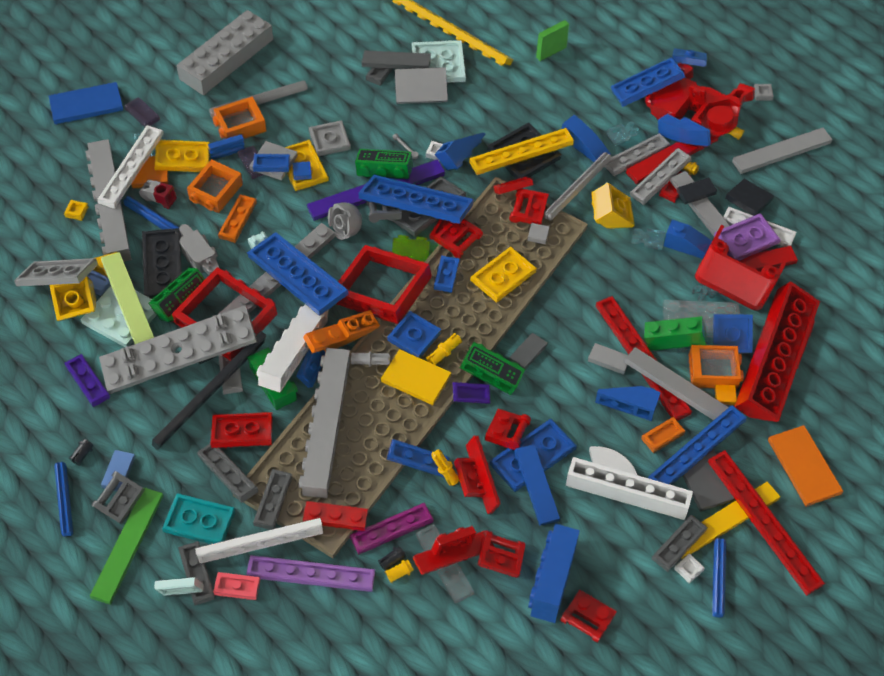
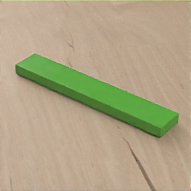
[90,487,163,605]

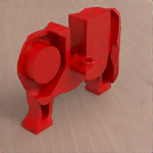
[645,63,755,137]

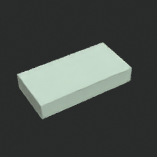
[154,577,204,596]

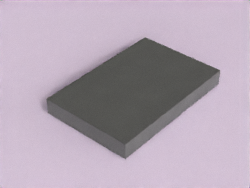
[682,449,736,512]

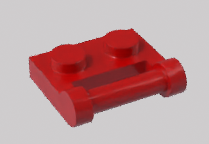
[509,188,549,225]
[435,219,483,258]
[485,408,531,450]
[477,530,525,578]
[560,590,617,643]

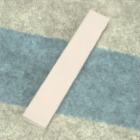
[98,125,163,209]
[195,518,323,563]

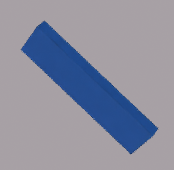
[514,444,560,526]

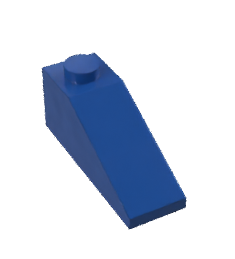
[664,220,712,259]
[595,386,661,421]

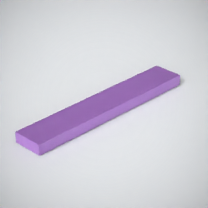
[246,555,375,592]

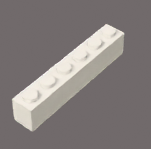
[257,304,328,392]
[566,457,693,520]

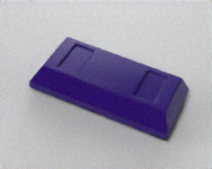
[453,382,491,404]

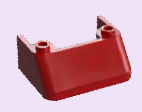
[695,225,789,311]

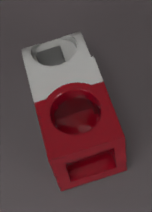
[139,180,177,209]

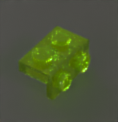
[392,235,431,262]

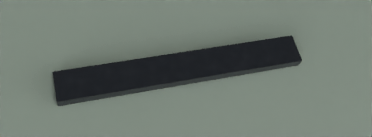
[152,331,266,450]

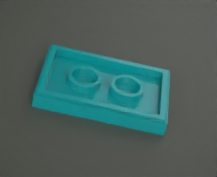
[162,493,236,544]

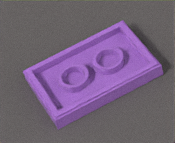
[714,213,781,261]

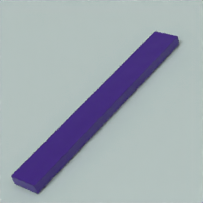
[307,159,445,221]

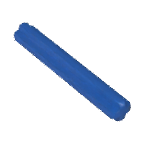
[123,196,181,235]
[54,462,73,537]
[712,538,726,618]

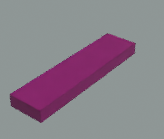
[350,502,434,555]

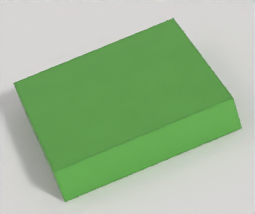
[536,20,569,61]

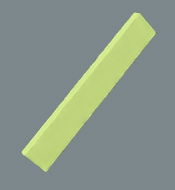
[101,252,154,344]

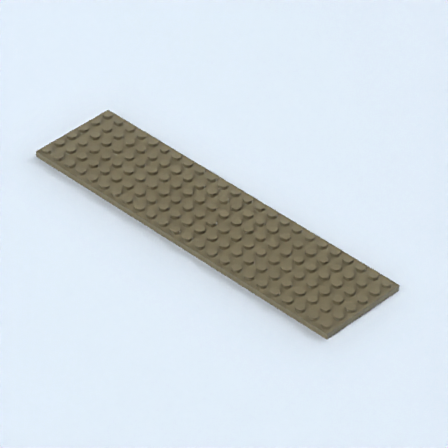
[233,177,588,558]

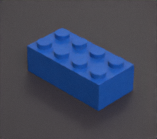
[528,524,580,623]

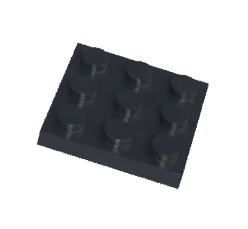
[487,122,562,179]

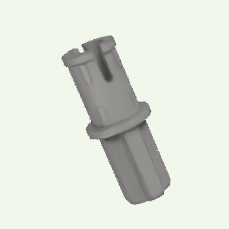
[351,351,390,367]

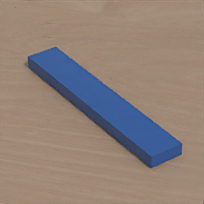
[648,405,747,485]

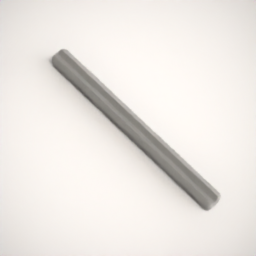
[209,80,307,117]
[544,152,611,221]

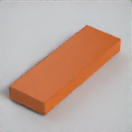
[218,194,257,243]

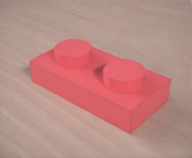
[213,572,260,600]

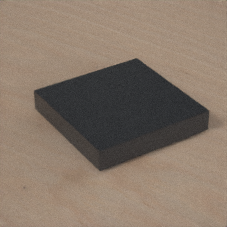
[725,178,774,216]

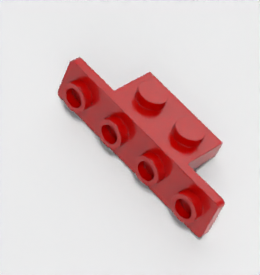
[454,435,500,514]
[413,526,495,575]

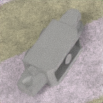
[179,224,219,275]

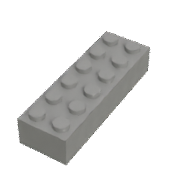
[177,10,273,96]

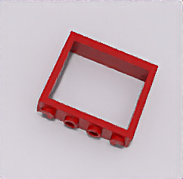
[336,245,432,324]
[172,267,277,361]

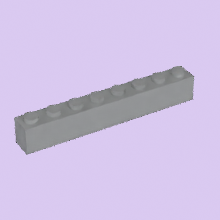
[85,139,132,262]
[299,348,350,498]

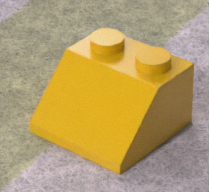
[591,183,635,228]
[49,276,97,321]

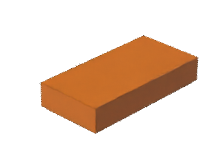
[641,417,685,453]

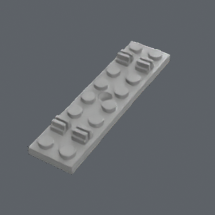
[99,305,257,394]

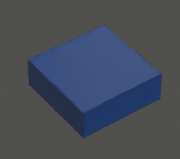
[293,161,312,180]

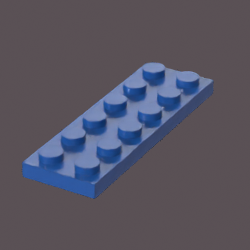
[359,175,474,224]
[247,232,348,316]

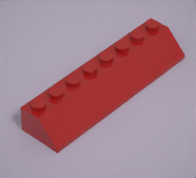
[734,281,820,422]

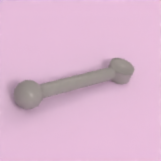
[393,134,419,159]

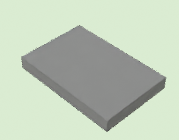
[395,68,448,104]

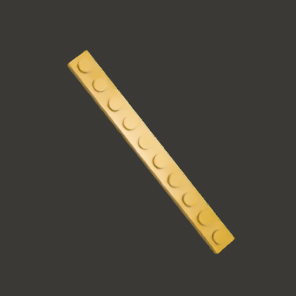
[392,0,514,66]

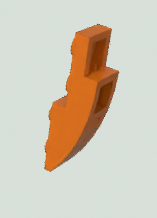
[303,310,380,353]

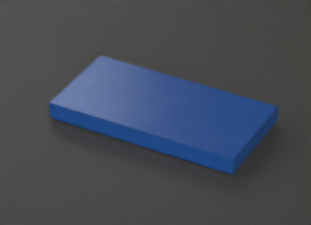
[610,58,685,107]
[48,82,123,124]
[489,419,577,492]

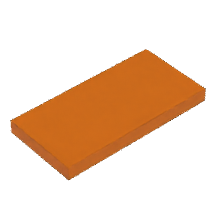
[768,425,843,507]

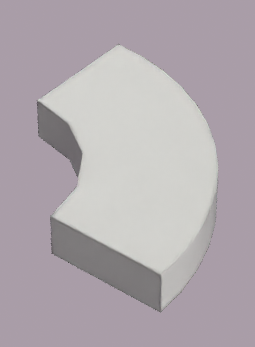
[589,446,637,475]

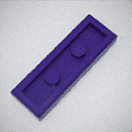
[64,354,110,407]

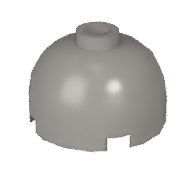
[328,202,362,240]

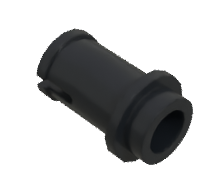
[69,439,94,466]
[378,547,406,571]

